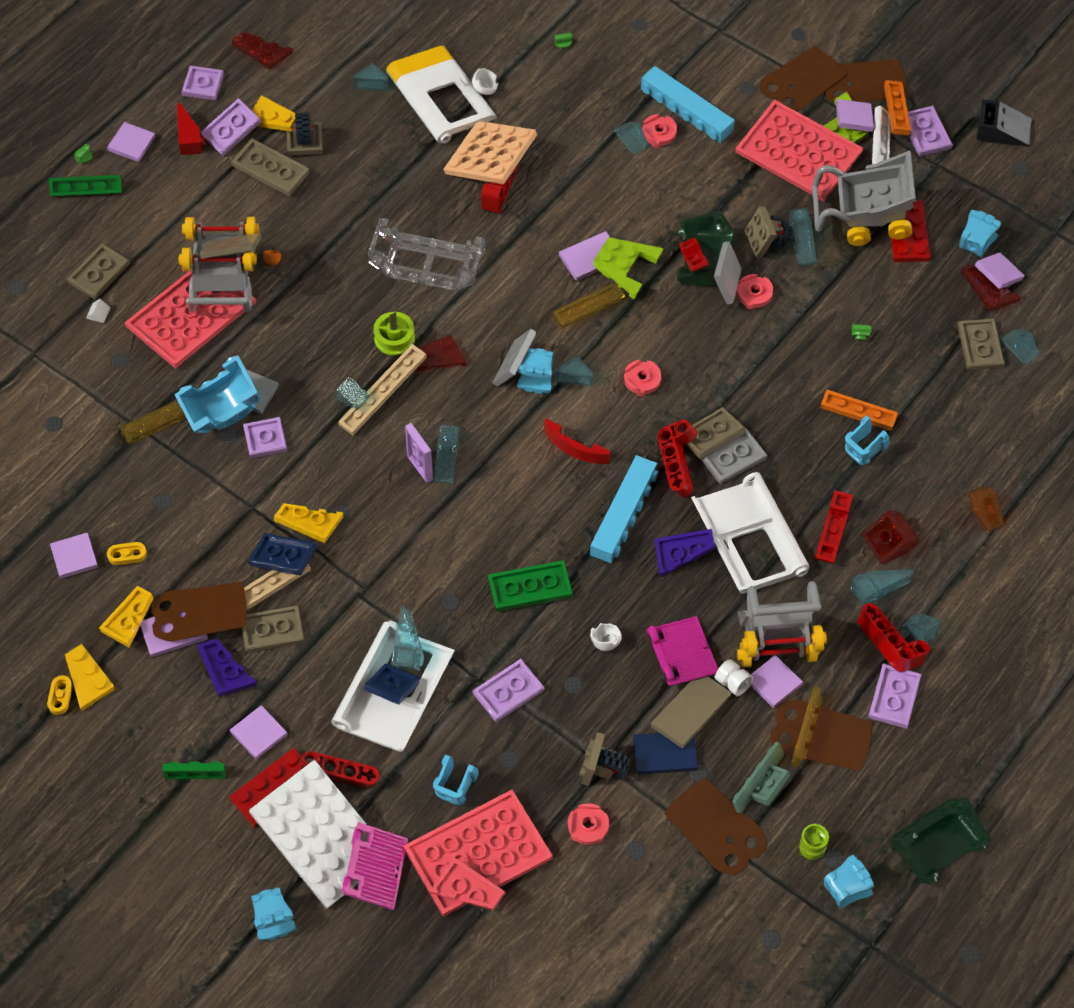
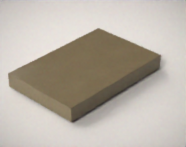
[199,233,262,259]
[67,244,131,300]
[957,319,1005,370]
[685,407,746,459]
[242,605,305,653]

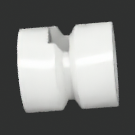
[715,659,753,697]

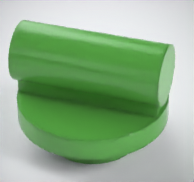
[554,33,572,49]
[74,143,92,163]
[852,324,871,340]

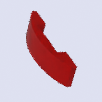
[679,238,709,273]
[544,418,611,464]
[815,490,853,564]

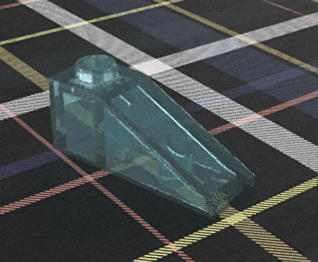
[788,208,817,266]
[434,424,460,483]
[850,569,914,606]
[391,606,424,671]

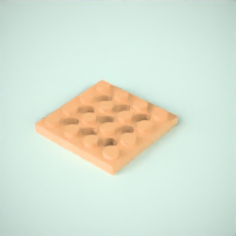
[444,121,537,184]

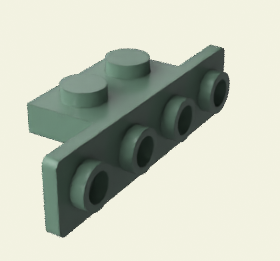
[733,741,790,814]

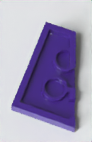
[655,528,715,577]
[198,639,256,697]

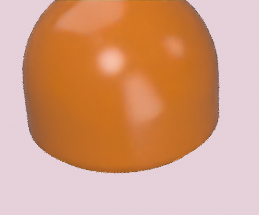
[263,250,281,266]

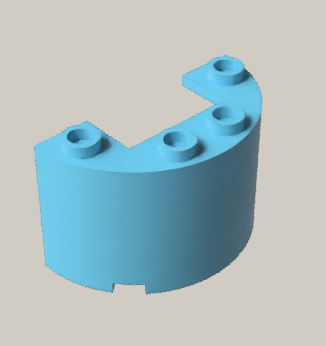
[175,355,260,434]

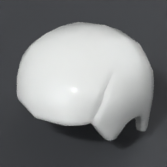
[472,68,498,95]
[590,623,622,651]

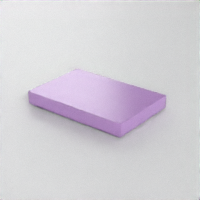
[200,98,262,156]
[908,106,953,157]
[559,231,610,281]
[405,423,433,483]
[140,611,208,657]
[473,659,545,722]
[868,664,922,729]

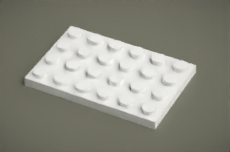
[249,760,369,909]

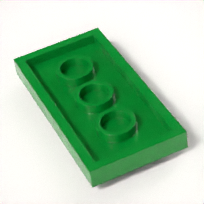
[488,560,573,612]

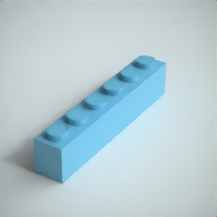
[641,66,735,143]
[590,455,659,563]

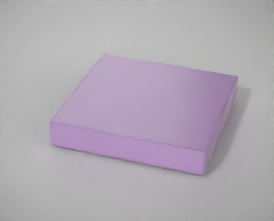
[182,66,224,101]
[836,99,874,132]
[107,122,156,162]
[975,252,1025,289]
[243,417,287,459]
[50,533,98,579]
[750,655,803,708]
[230,705,287,760]

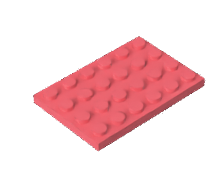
[735,100,863,202]
[125,270,256,369]
[404,790,553,917]

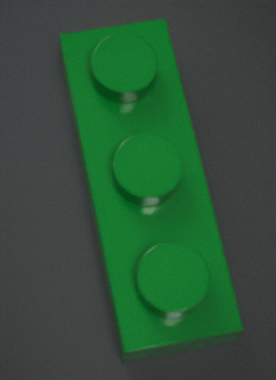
[162,761,226,780]

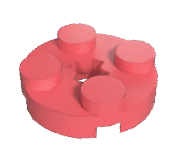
[642,114,677,148]
[737,274,773,309]
[624,360,661,397]
[568,803,609,845]

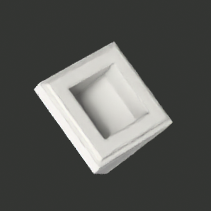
[86,299,110,323]

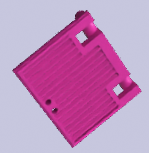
[647,616,719,686]
[341,822,408,910]

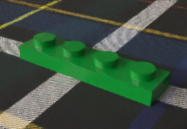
[49,174,122,196]

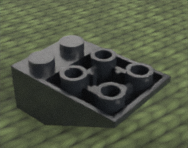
[976,99,1032,147]

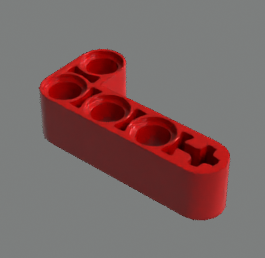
[481,163,519,214]
[657,419,697,498]
[857,603,930,672]
[297,751,379,789]

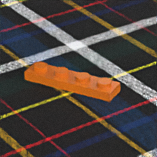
[884,80,911,135]
[820,390,898,431]

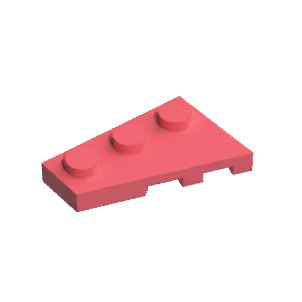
[429,857,506,911]

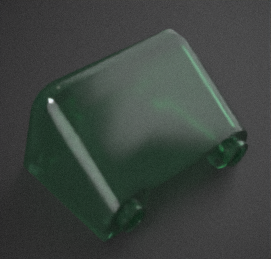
[676,211,734,287]
[889,797,992,885]

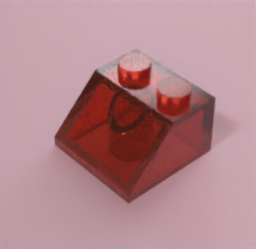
[862,510,920,564]

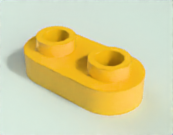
[107,542,147,565]
[47,675,73,715]

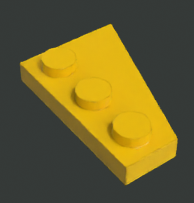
[252,96,296,132]
[274,503,343,544]
[99,586,154,648]
[65,644,115,712]

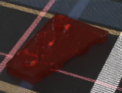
[232,31,293,70]
[961,263,1021,312]
[401,335,467,372]

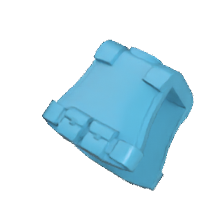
[959,210,1001,257]
[517,348,553,394]
[845,415,890,465]
[433,755,479,805]
[824,855,874,909]
[251,887,296,941]

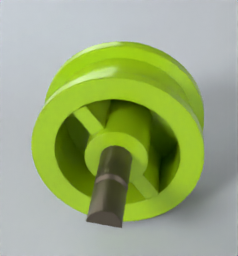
[374,312,415,356]

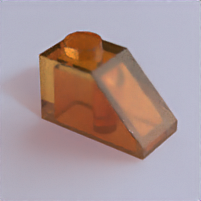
[967,486,1004,532]

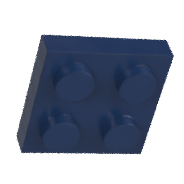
[364,663,420,705]

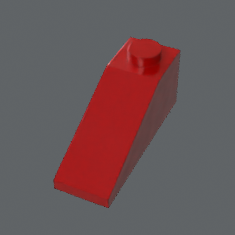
[177,103,205,155]

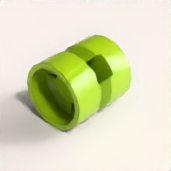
[799,824,829,860]

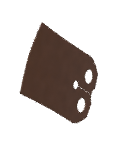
[760,46,847,111]
[825,59,908,103]
[151,582,247,642]
[770,700,872,771]
[664,778,767,875]

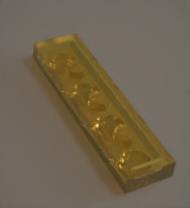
[552,282,625,329]
[120,400,186,444]
[791,686,823,767]

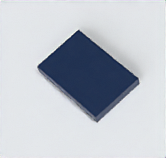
[248,533,317,576]
[633,733,698,774]

